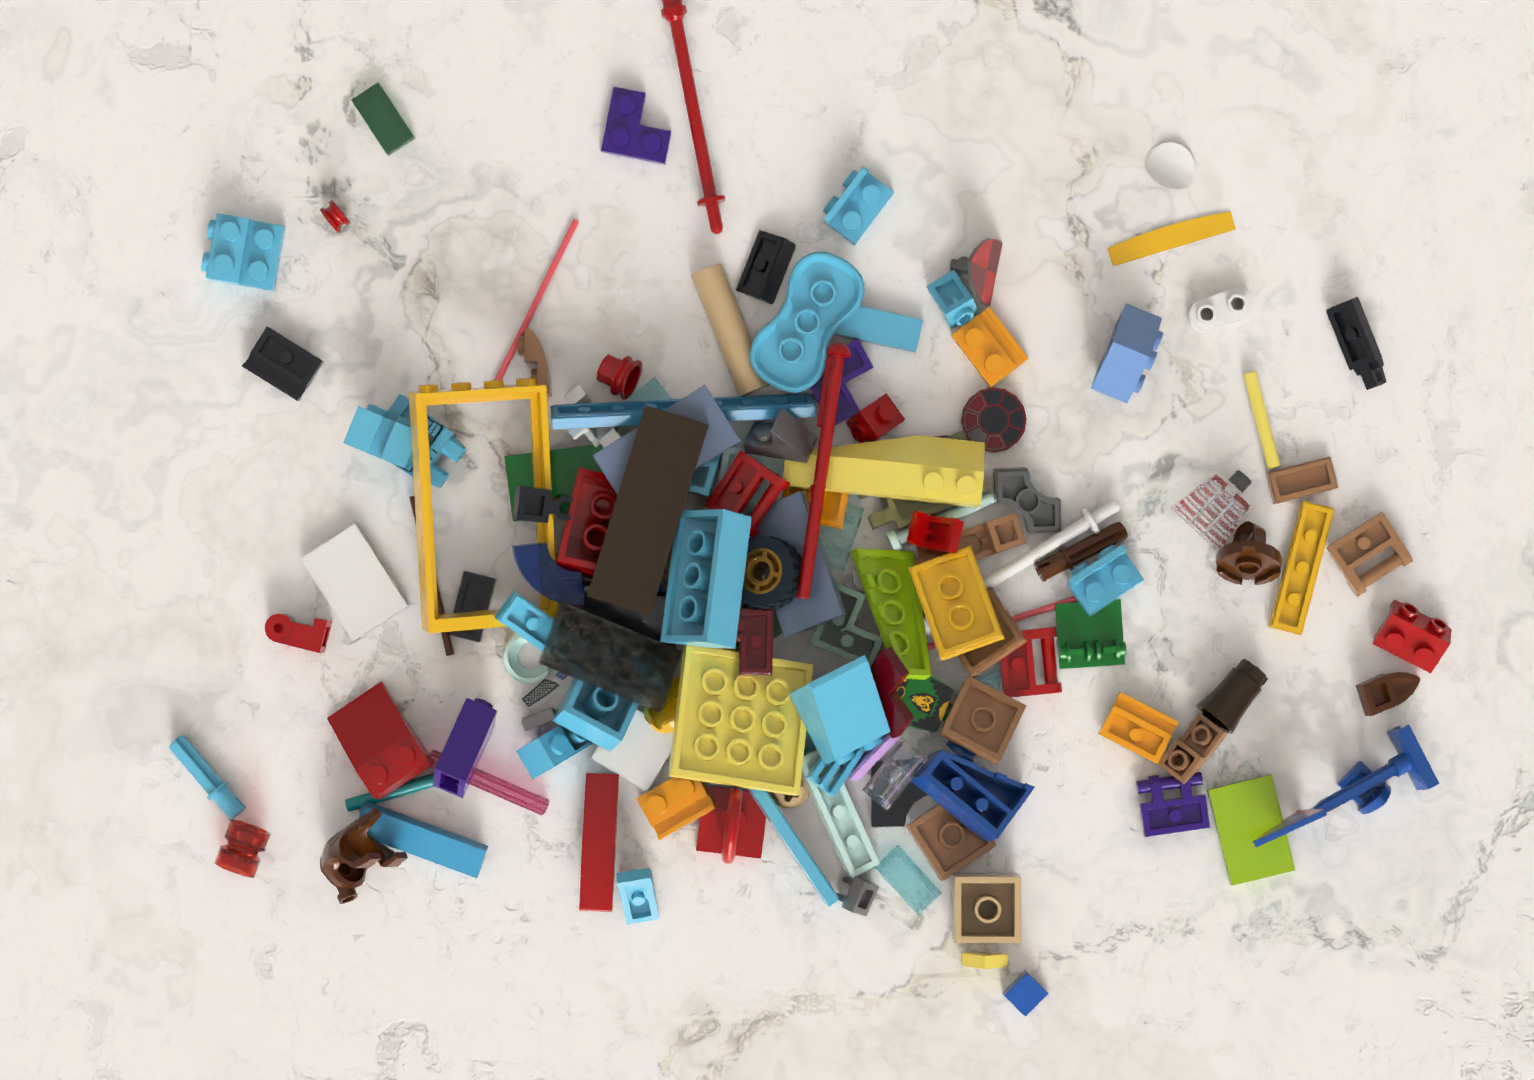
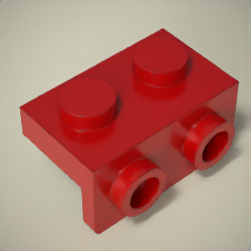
[1373,600,1452,673]

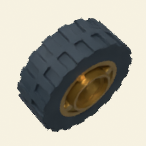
[741,535,802,609]

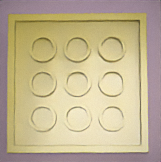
[668,645,814,796]

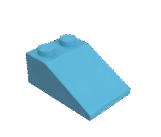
[552,627,660,751]

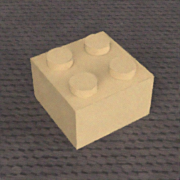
[952,873,1021,943]

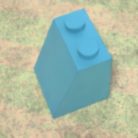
[789,655,891,766]

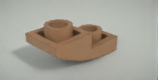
[518,328,552,397]
[1158,713,1228,784]

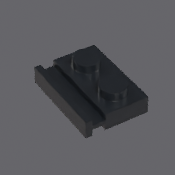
[242,326,324,402]

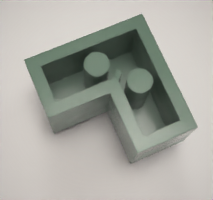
[810,583,883,667]

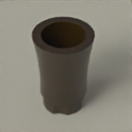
[1196,659,1268,734]

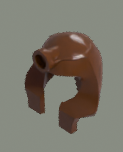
[320,808,408,904]

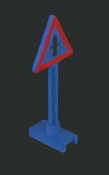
[1253,725,1439,847]

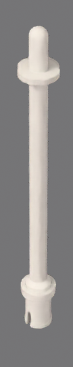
[923,500,1120,635]

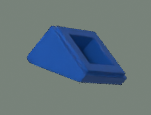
[1002,970,1049,1017]

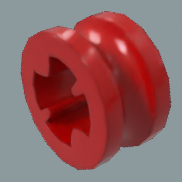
[320,200,351,233]

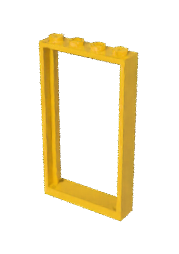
[409,378,558,633]

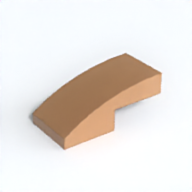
[957,512,1027,560]

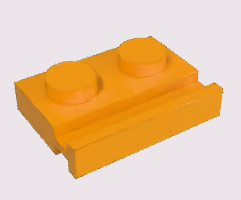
[951,307,1029,388]
[1098,692,1179,764]
[636,777,718,840]

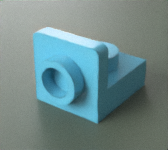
[926,270,978,329]

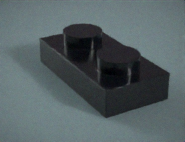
[448,571,497,643]

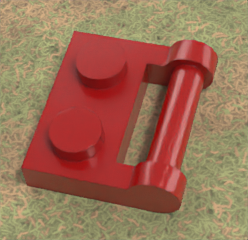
[705,450,790,538]
[1000,627,1062,697]

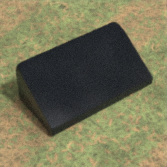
[736,230,796,305]

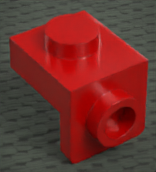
[846,393,905,443]
[907,511,964,554]

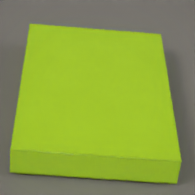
[1207,774,1295,886]

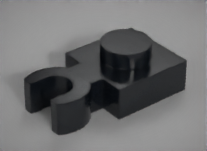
[512,485,573,523]

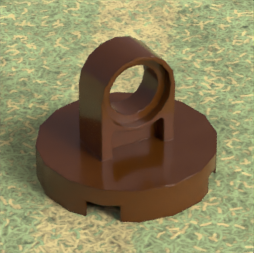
[1215,521,1282,585]

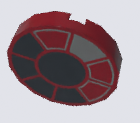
[961,387,1027,453]

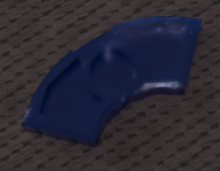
[512,542,584,605]

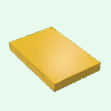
[909,545,1004,661]

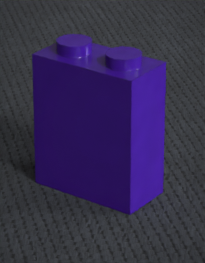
[433,698,497,798]

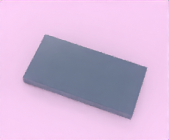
[592,385,740,495]
[744,491,846,638]

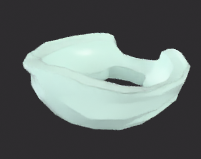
[504,633,553,684]

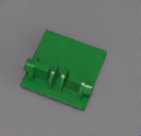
[1055,599,1126,669]

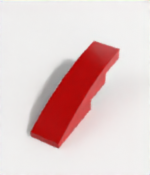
[579,773,619,912]

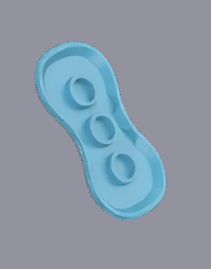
[750,251,865,393]

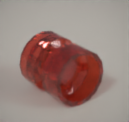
[214,819,271,878]

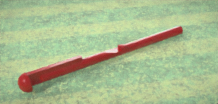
[796,342,851,600]

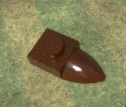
[1356,672,1420,716]

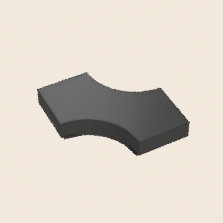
[993,467,1061,533]

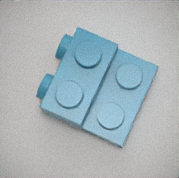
[201,213,286,291]

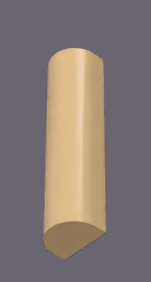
[691,264,770,396]

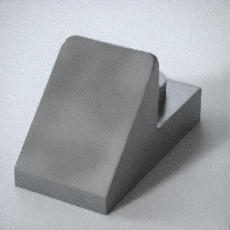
[744,409,818,463]

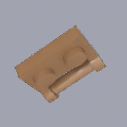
[1325,512,1413,597]

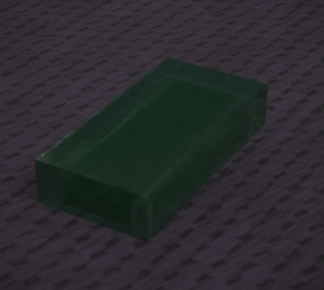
[351,82,415,156]

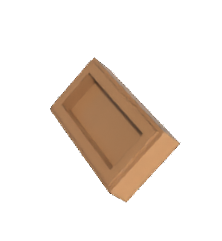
[1265,457,1338,504]

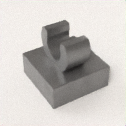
[836,877,879,916]

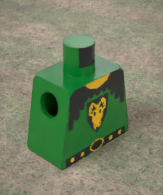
[897,676,954,732]

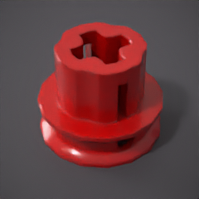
[596,354,642,400]

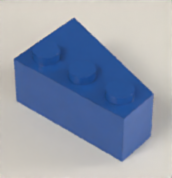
[910,750,1035,842]

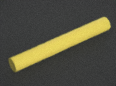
[1243,371,1281,469]

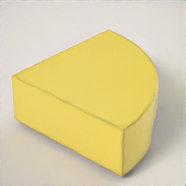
[961,952,1008,969]

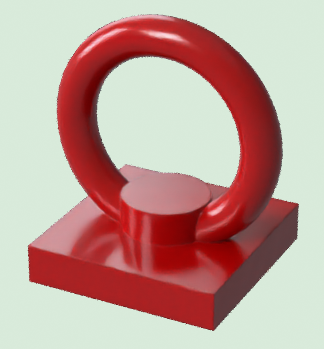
[696,785,766,864]

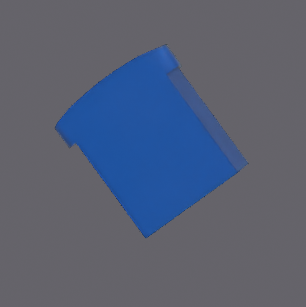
[1337,761,1391,815]

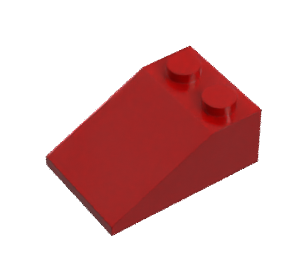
[555,467,617,579]
[327,682,435,800]

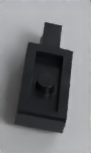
[1326,297,1387,390]

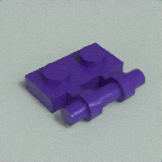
[1136,772,1210,837]

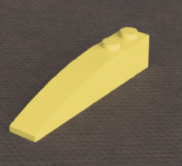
[783,435,985,508]

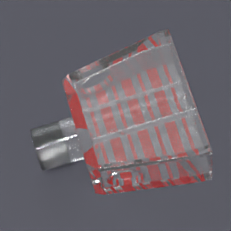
[1171,470,1252,550]

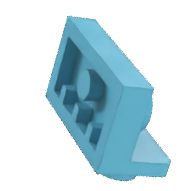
[823,166,894,245]
[1067,544,1144,617]

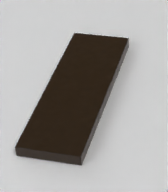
[587,405,709,615]

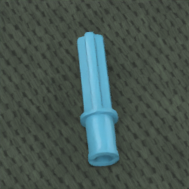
[169,735,246,821]

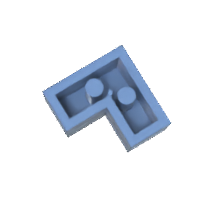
[1091,303,1163,403]

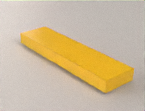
[1268,500,1335,635]

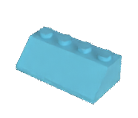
[660,509,752,649]

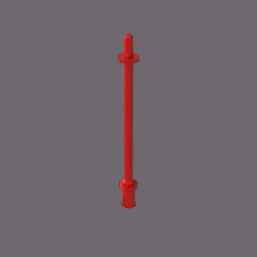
[661,0,725,234]

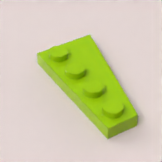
[851,548,932,680]

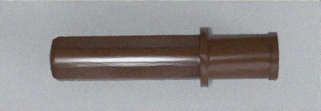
[1034,522,1128,582]

